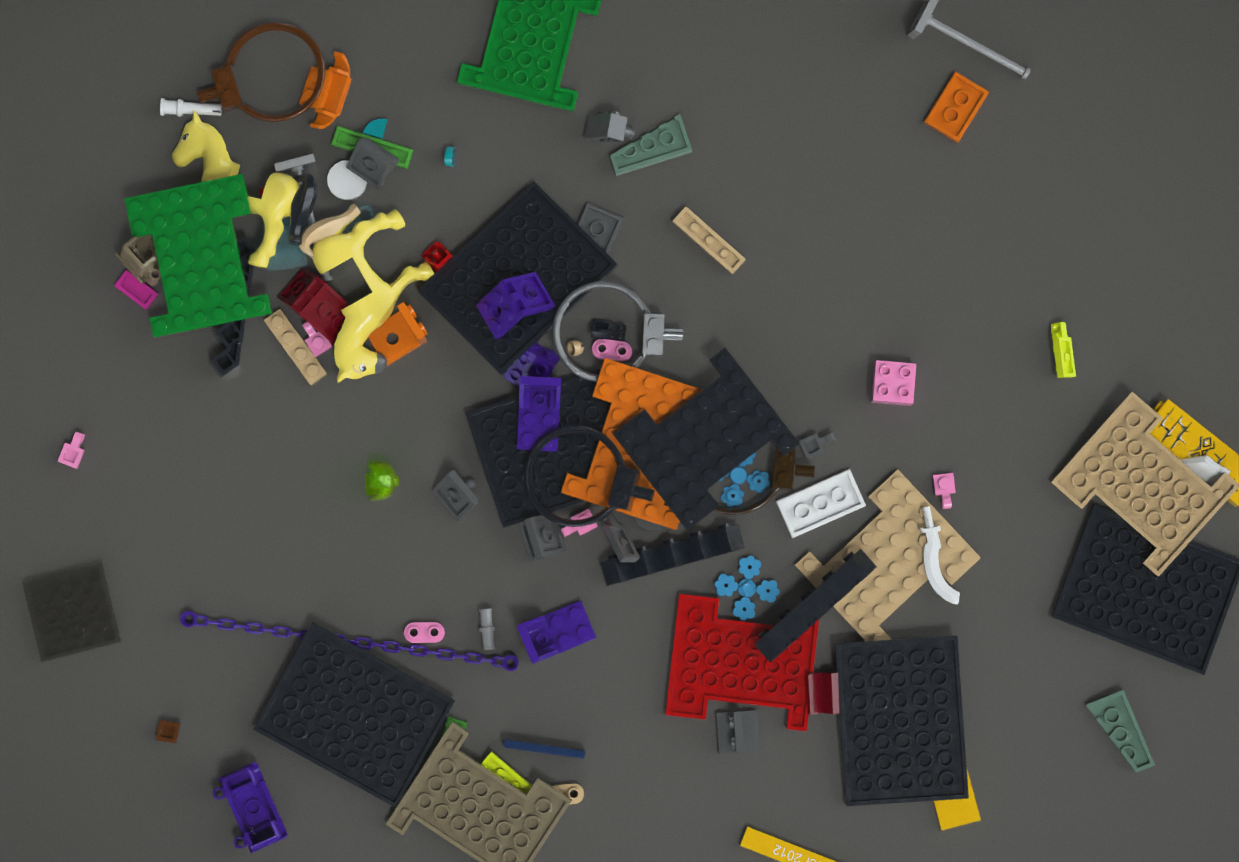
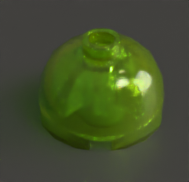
[365,461,399,501]

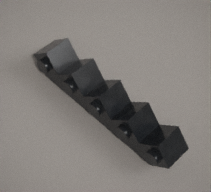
[209,236,255,378]
[601,523,745,586]
[754,549,877,663]

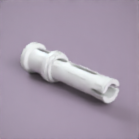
[160,98,222,117]

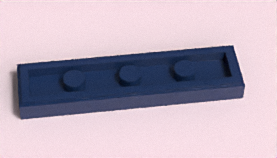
[504,739,585,759]

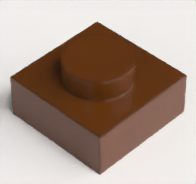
[156,720,181,744]

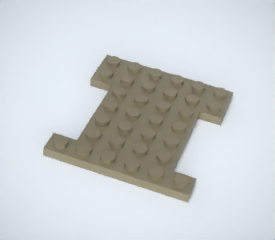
[386,722,572,862]

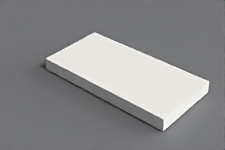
[776,469,866,538]

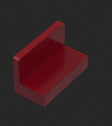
[806,672,840,715]

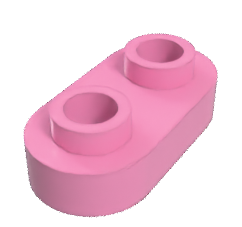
[592,339,632,362]
[404,622,445,643]

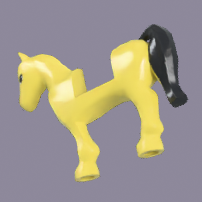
[172,111,318,268]

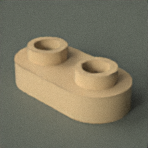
[552,783,584,805]

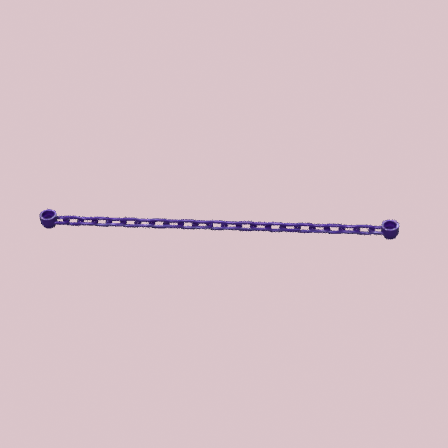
[180,611,519,671]

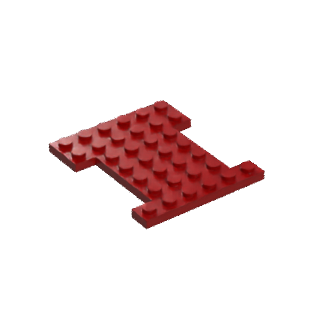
[665,594,819,731]

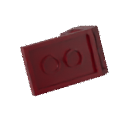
[277,267,349,345]

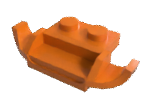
[299,51,352,129]

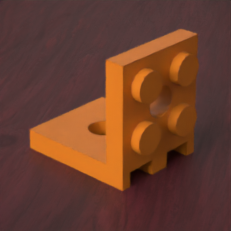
[368,302,428,367]

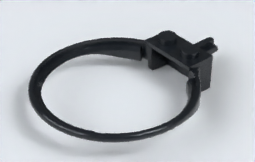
[524,425,655,527]

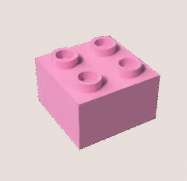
[871,360,916,406]

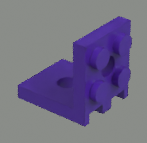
[476,272,555,339]

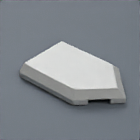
[1179,455,1231,487]

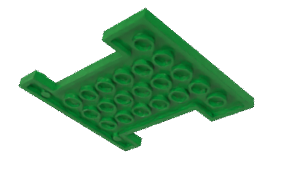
[457,0,602,112]
[124,174,273,338]

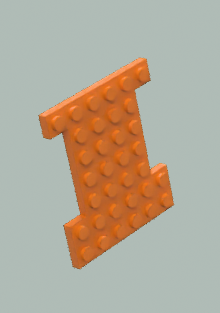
[561,358,702,530]

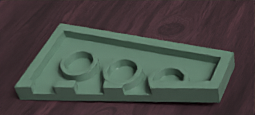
[610,114,692,176]
[1086,690,1155,773]

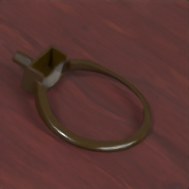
[713,441,815,515]

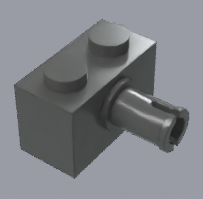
[585,110,634,143]

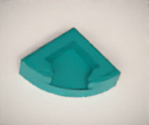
[363,119,388,139]

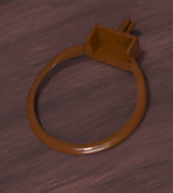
[197,23,325,122]

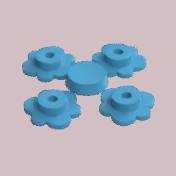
[719,452,770,507]
[715,556,780,621]

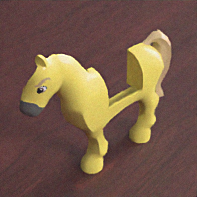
[298,204,434,383]

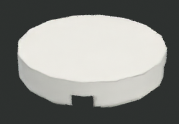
[327,160,367,200]

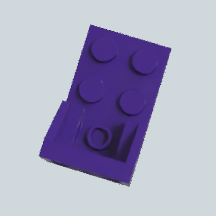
[517,376,561,452]
[517,601,596,664]

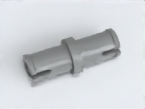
[479,608,496,650]

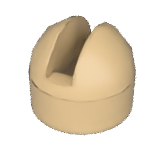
[567,340,584,357]

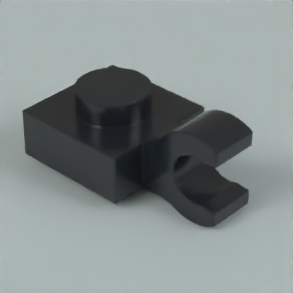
[591,319,626,341]

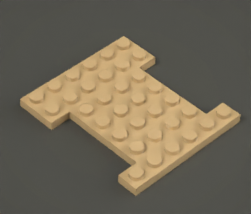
[1051,392,1239,577]
[795,470,981,641]

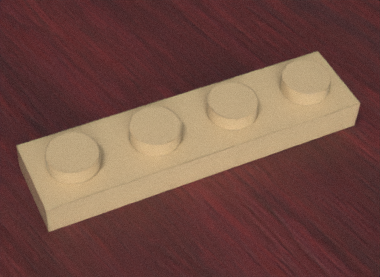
[673,207,746,275]
[264,309,327,386]

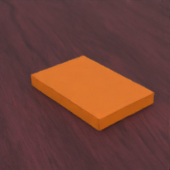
[924,71,989,143]

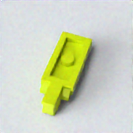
[1051,322,1076,378]

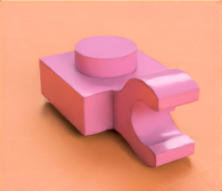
[302,322,332,357]
[58,432,85,469]
[932,473,956,509]
[561,509,598,537]

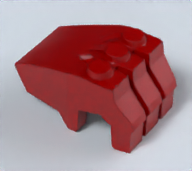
[421,240,453,272]

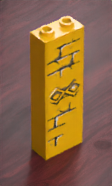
[1150,399,1239,507]

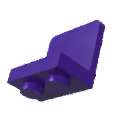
[504,342,560,387]

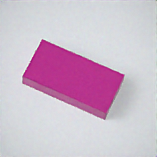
[114,270,159,310]

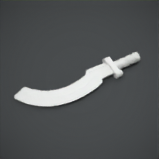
[920,506,960,605]

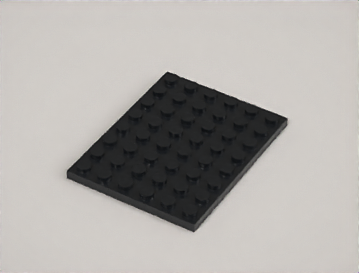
[418,182,618,376]
[465,369,611,528]
[1051,504,1239,675]
[253,622,455,808]
[835,635,969,806]

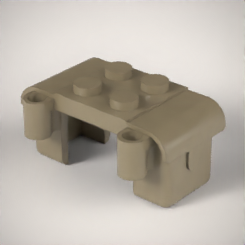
[114,235,161,286]

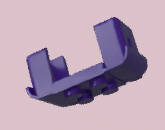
[213,762,288,854]

